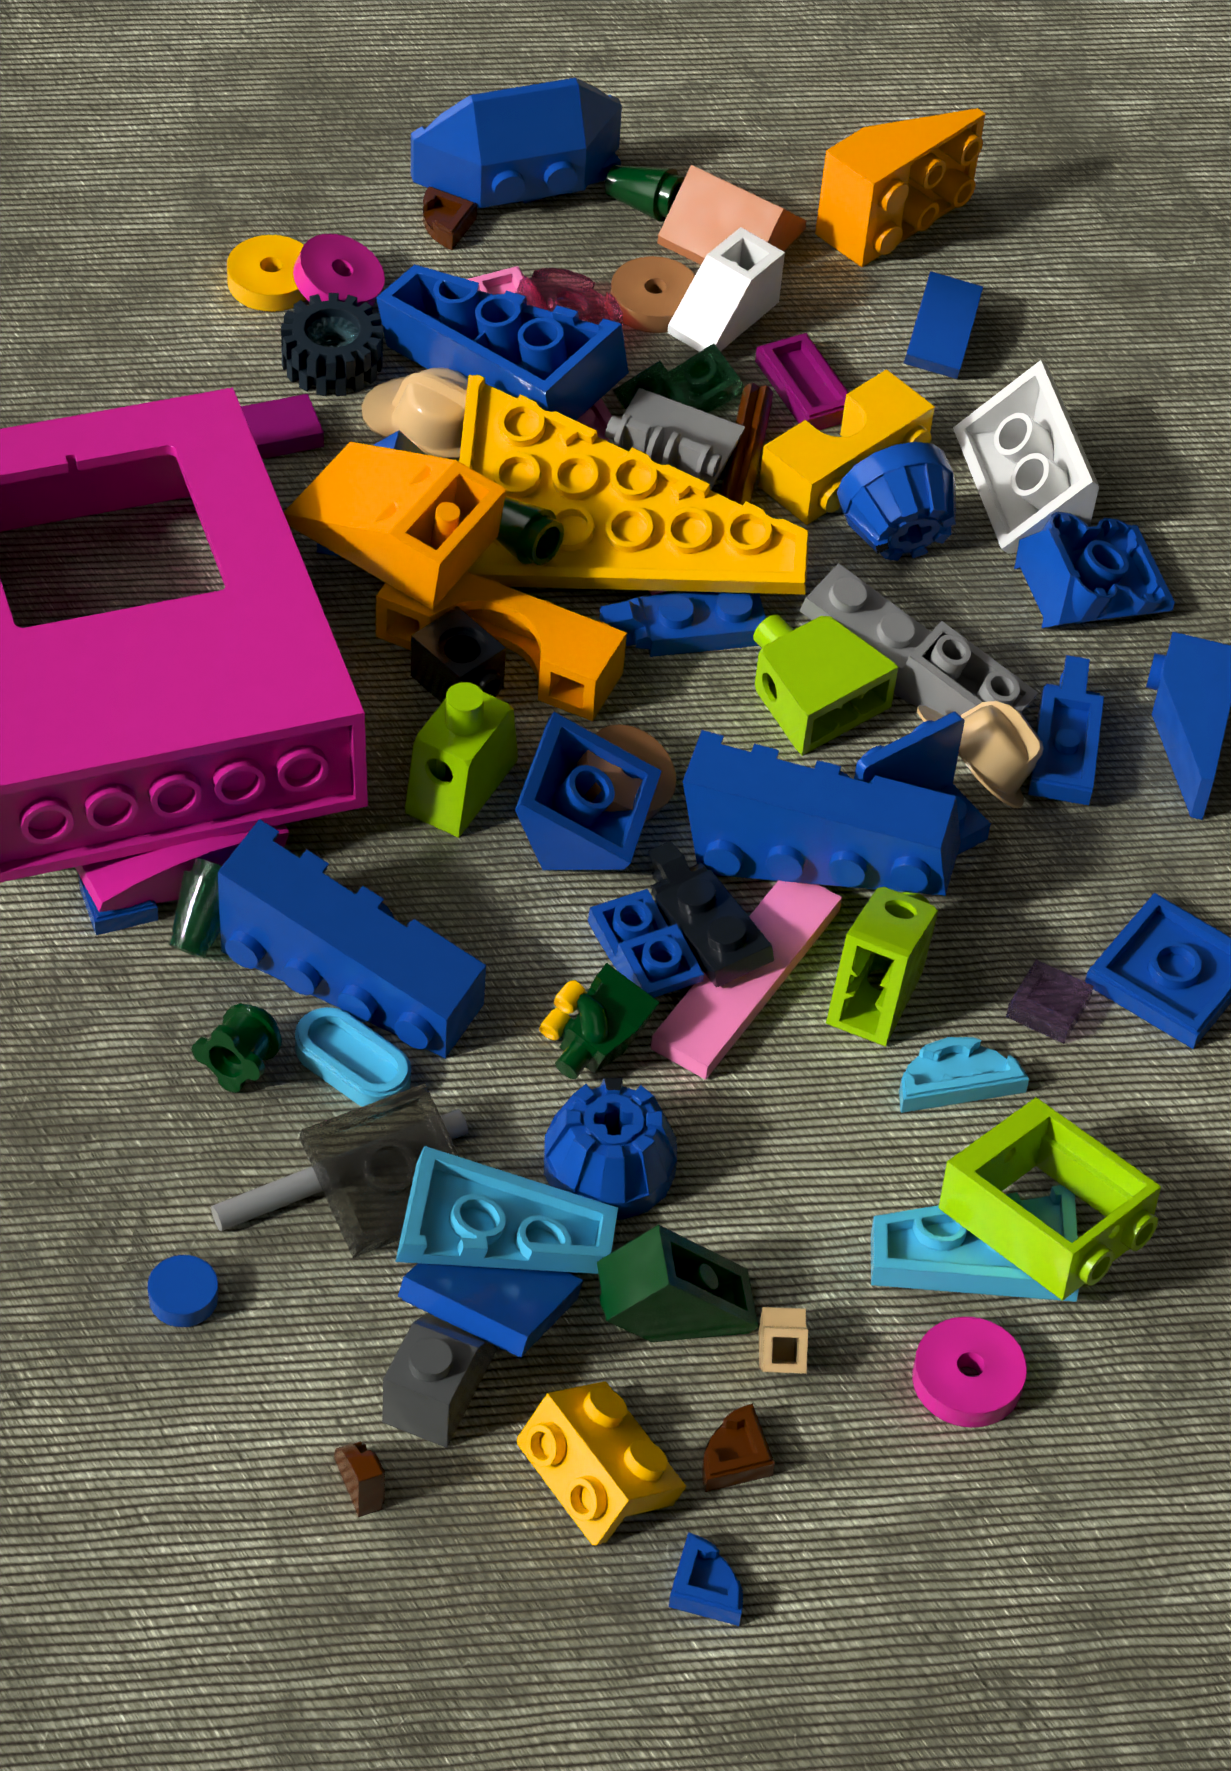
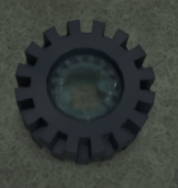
[281,293,383,396]

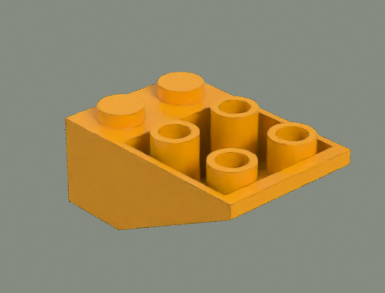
[815,108,986,267]
[284,442,507,610]

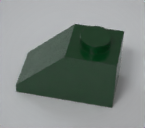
[597,1225,759,1342]

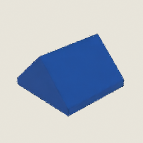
[515,712,662,870]

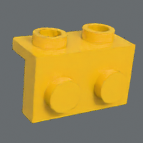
[517,1381,687,1545]

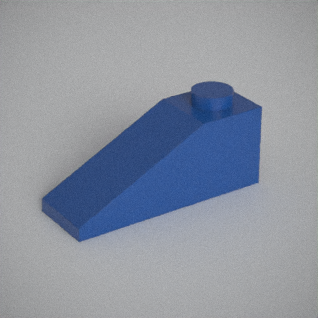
[1146,632,1231,820]

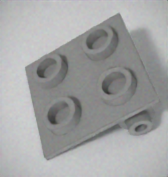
[605,388,745,490]

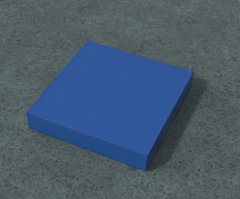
[1084,893,1231,1049]
[398,1263,584,1357]

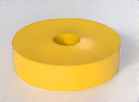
[227,235,307,312]

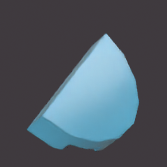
[899,1037,1029,1113]

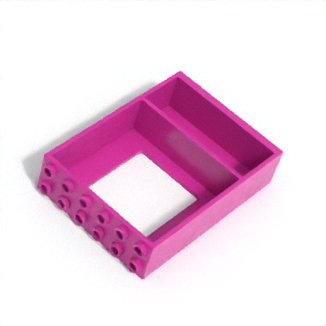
[0,387,368,883]

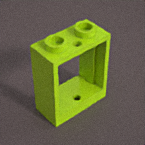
[938,1097,1161,1301]

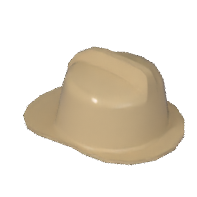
[361,368,468,460]
[917,701,1044,808]

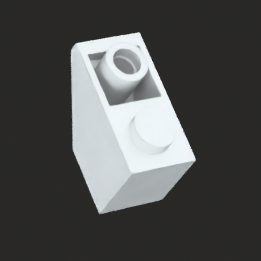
[668,227,785,359]

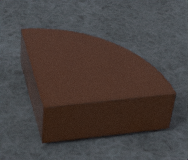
[423,186,477,250]
[702,1403,775,1492]
[334,1441,385,1517]

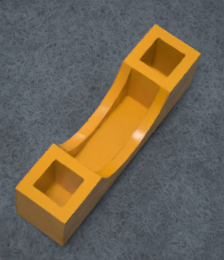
[376,571,627,721]

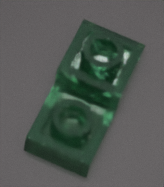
[612,343,744,413]

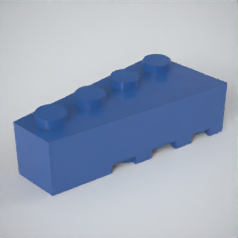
[376,264,629,420]
[683,730,961,896]
[218,819,486,1059]

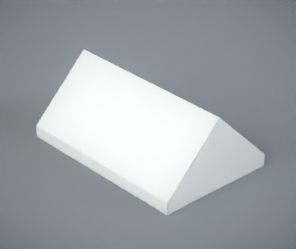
[953,360,1099,554]

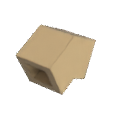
[759,1307,808,1374]

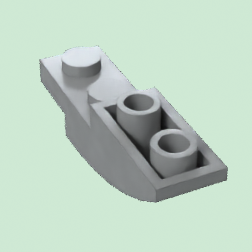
[800,563,1038,716]

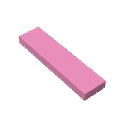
[651,880,842,1080]

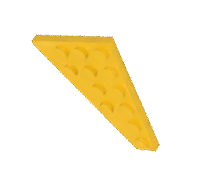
[459,375,809,595]

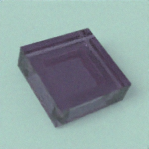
[1006,960,1094,1044]

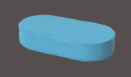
[295,1007,411,1110]

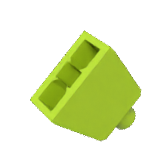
[753,614,898,756]
[405,682,518,838]
[825,887,938,1047]

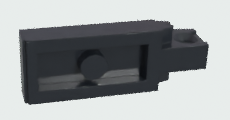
[648,841,774,988]

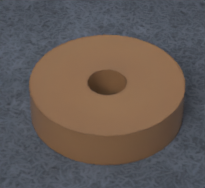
[610,256,695,333]
[576,724,676,821]

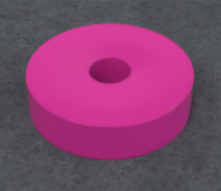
[293,234,385,307]
[912,1317,1027,1428]

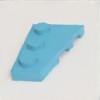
[395,1146,618,1274]
[871,1185,1079,1302]

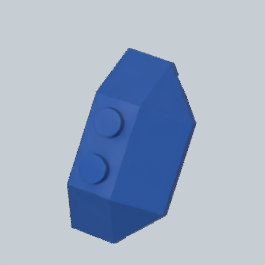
[411,78,622,208]

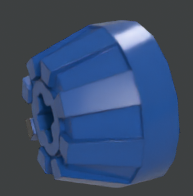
[837,442,956,561]
[544,1078,677,1220]

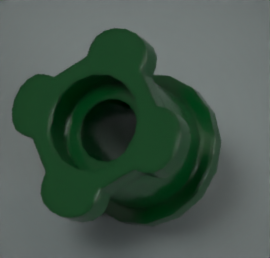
[192,1003,282,1093]

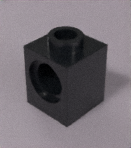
[410,606,506,703]

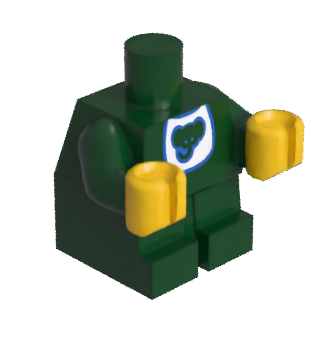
[539,963,659,1079]

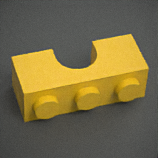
[759,369,935,525]

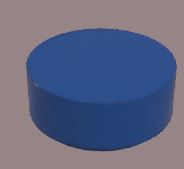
[148,1255,218,1327]

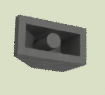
[382,1313,498,1448]

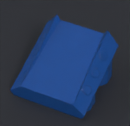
[1014,512,1175,628]

